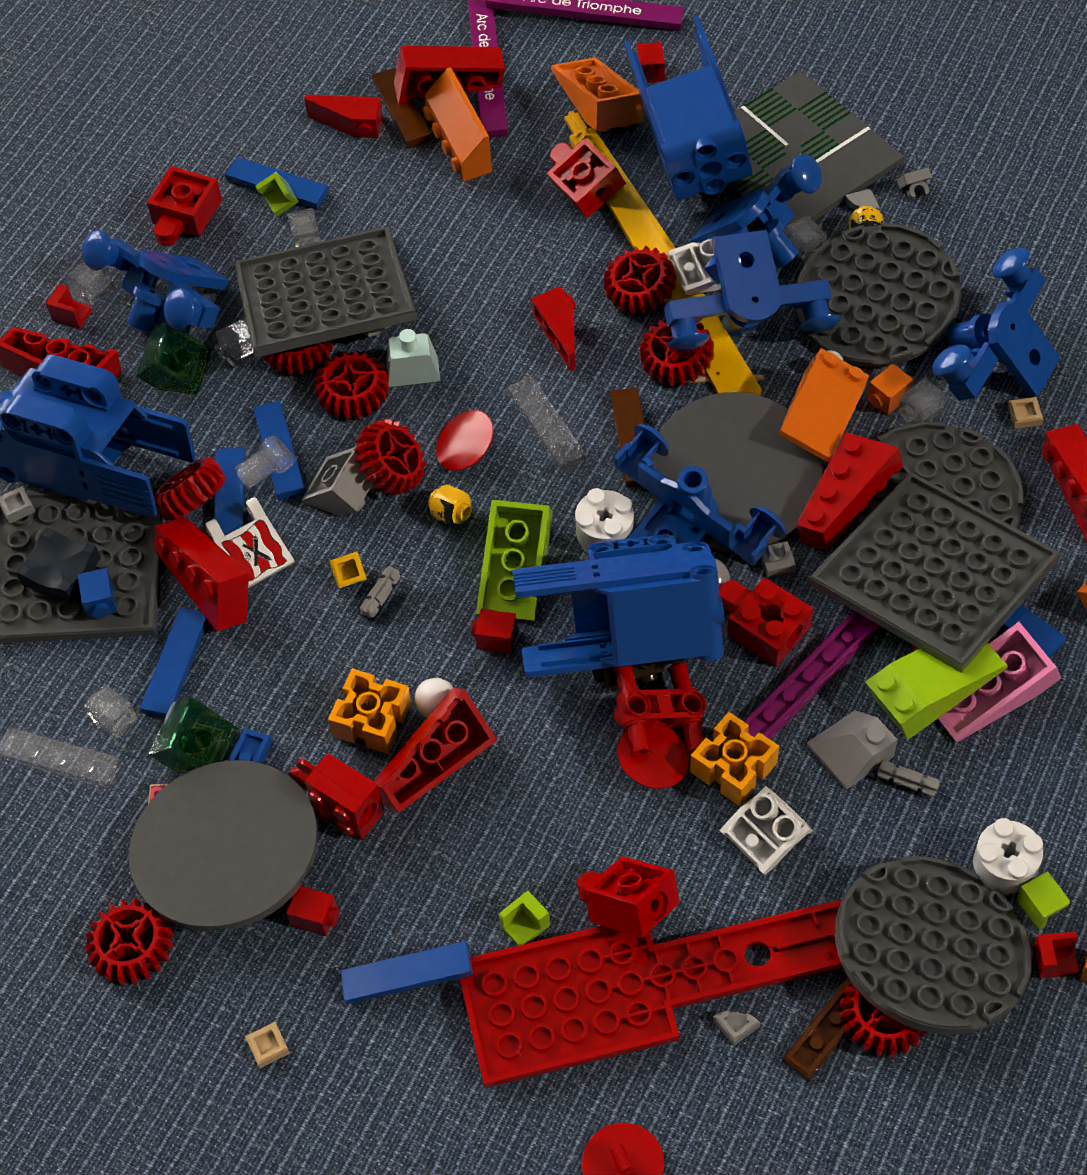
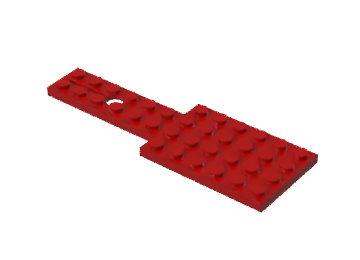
[460,899,843,1088]

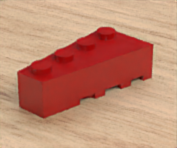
[394,45,505,105]
[0,327,122,378]
[1041,424,1087,543]
[796,432,903,551]
[153,517,249,632]
[373,687,497,813]

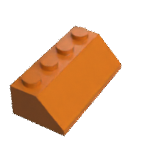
[423,67,492,182]

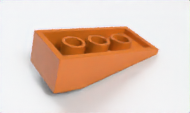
[551,57,643,132]
[778,348,869,463]

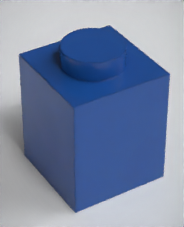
[77,568,118,619]

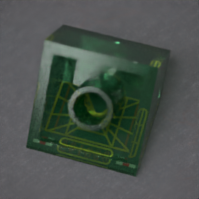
[136,322,212,394]
[148,697,238,773]

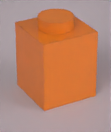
[867,364,914,415]

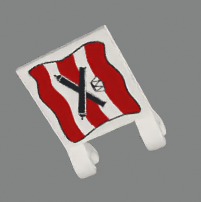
[206,497,295,588]

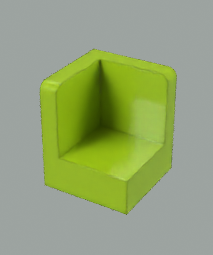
[255,172,299,216]
[1016,871,1070,930]
[498,890,550,946]

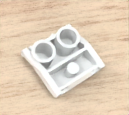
[668,239,721,295]
[719,786,813,875]

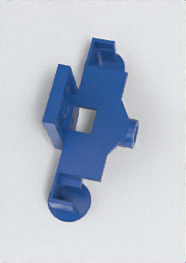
[690,154,822,285]
[82,230,229,333]
[664,230,841,352]
[932,248,1060,401]
[614,424,786,566]

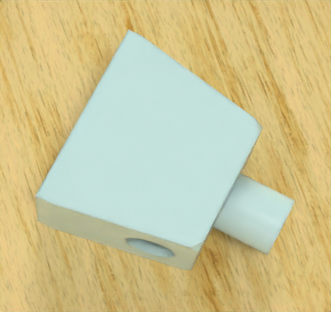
[386,329,440,387]

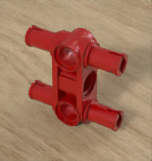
[613,663,706,757]

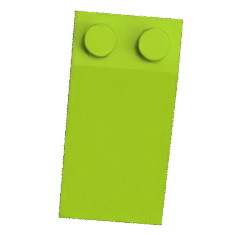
[476,500,553,622]
[865,643,1008,740]

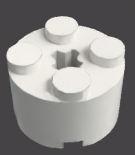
[575,488,634,553]
[973,818,1043,895]

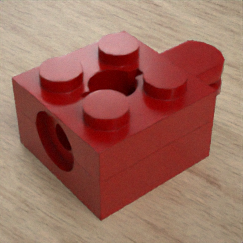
[546,138,626,219]
[147,166,222,247]
[719,577,813,668]
[288,753,385,840]
[577,856,680,938]

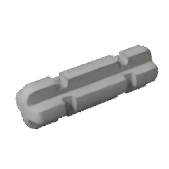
[360,566,400,619]
[877,760,939,797]

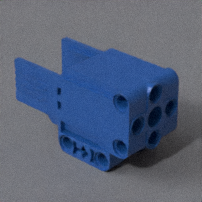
[624,16,753,201]
[0,354,196,518]
[512,535,725,678]

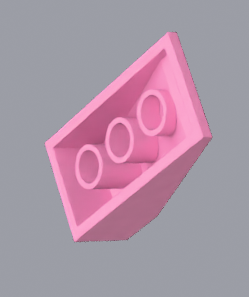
[938,622,1061,743]

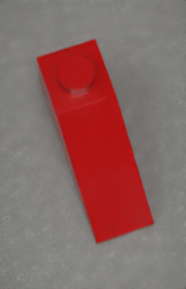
[304,95,383,138]
[532,286,576,372]

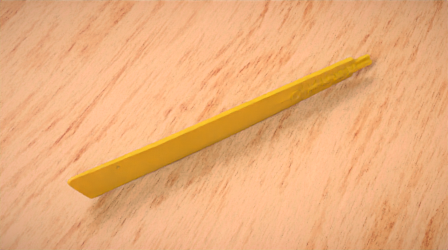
[564,110,762,396]

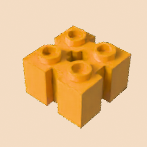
[328,668,412,754]
[690,712,779,807]

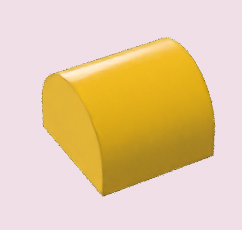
[329,551,367,589]

